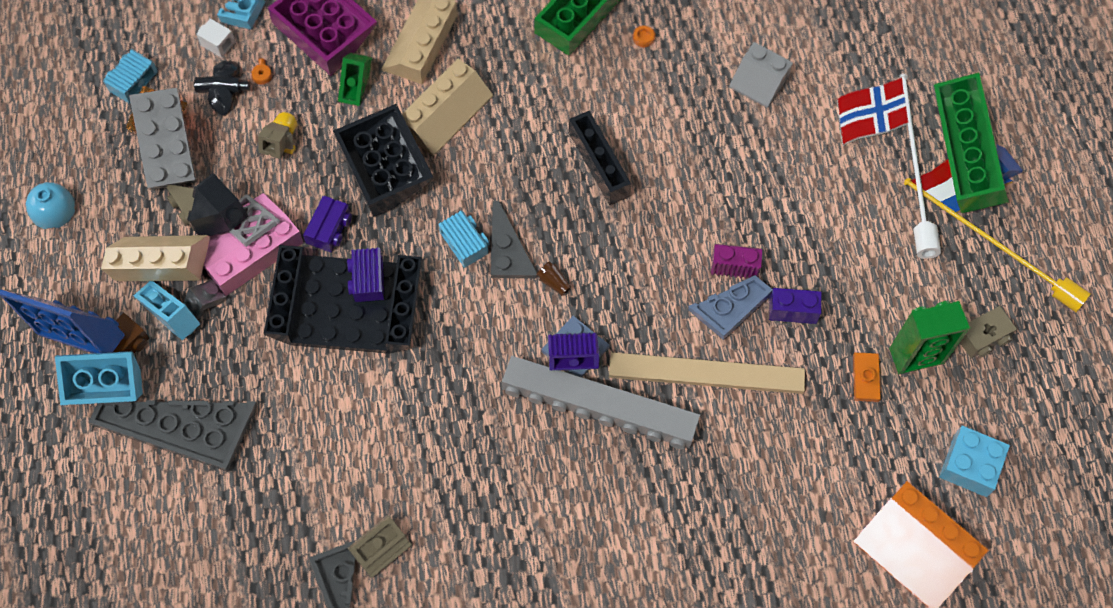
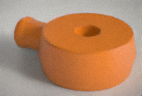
[251,58,272,85]

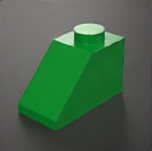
[338,53,372,106]

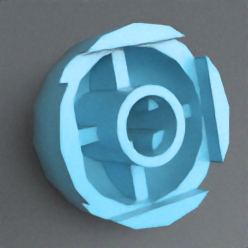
[25,182,75,229]

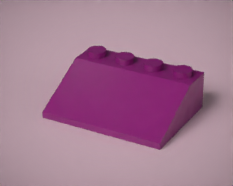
[267,0,377,76]

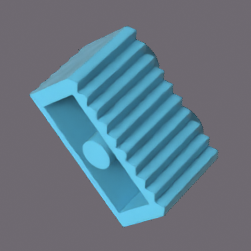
[104,49,158,104]
[438,210,489,268]

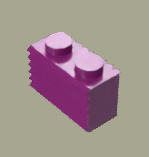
[711,244,762,279]

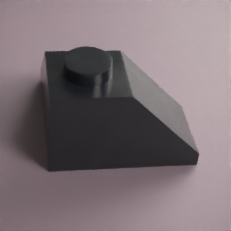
[187,173,248,236]

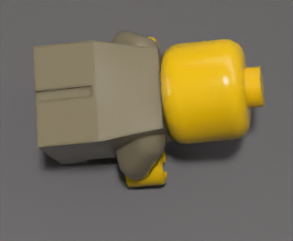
[258,112,297,159]

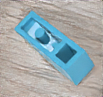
[133,281,200,340]

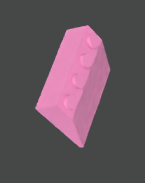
[203,193,304,296]

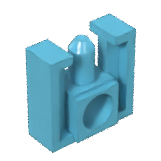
[217,0,265,30]

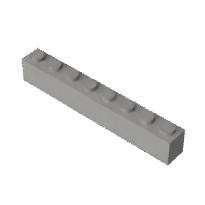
[502,355,700,450]

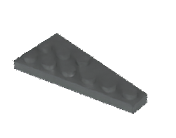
[88,400,258,472]

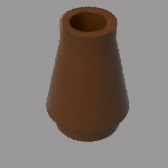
[536,261,571,296]

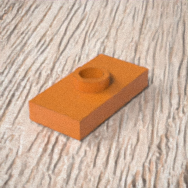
[853,352,880,402]

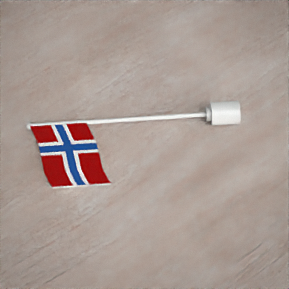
[837,74,941,259]

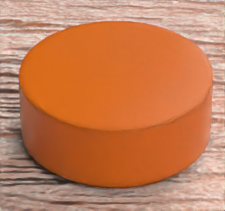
[633,26,655,48]

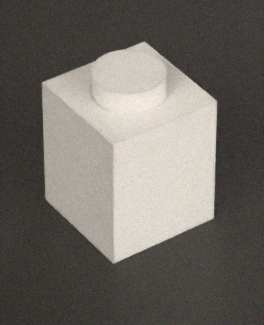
[196,19,235,58]

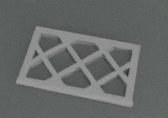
[228,194,280,247]

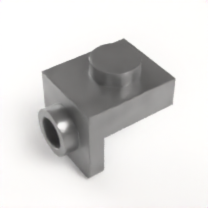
[184,280,226,319]

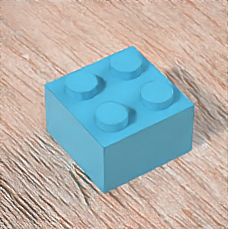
[939,426,1010,497]

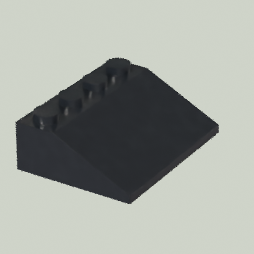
[333,104,434,217]

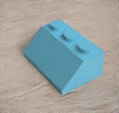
[55,352,143,405]

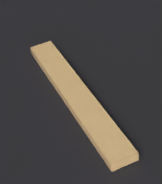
[609,352,805,394]

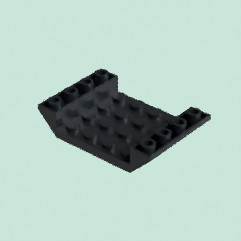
[264,245,422,354]

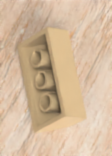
[382,0,457,84]
[402,58,493,156]
[101,235,210,281]

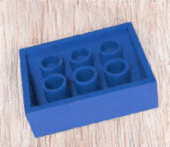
[0,290,125,354]

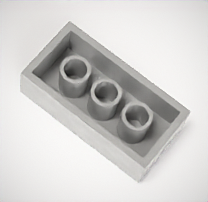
[129,88,196,190]

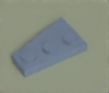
[688,275,773,340]

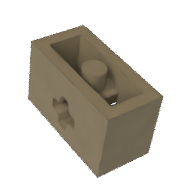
[960,306,1017,358]

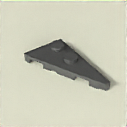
[491,201,536,279]
[308,540,356,608]

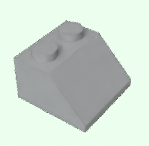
[729,42,793,108]

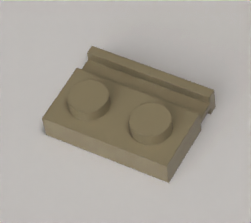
[348,515,412,578]

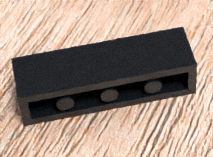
[568,110,631,205]

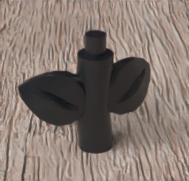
[194,61,250,116]

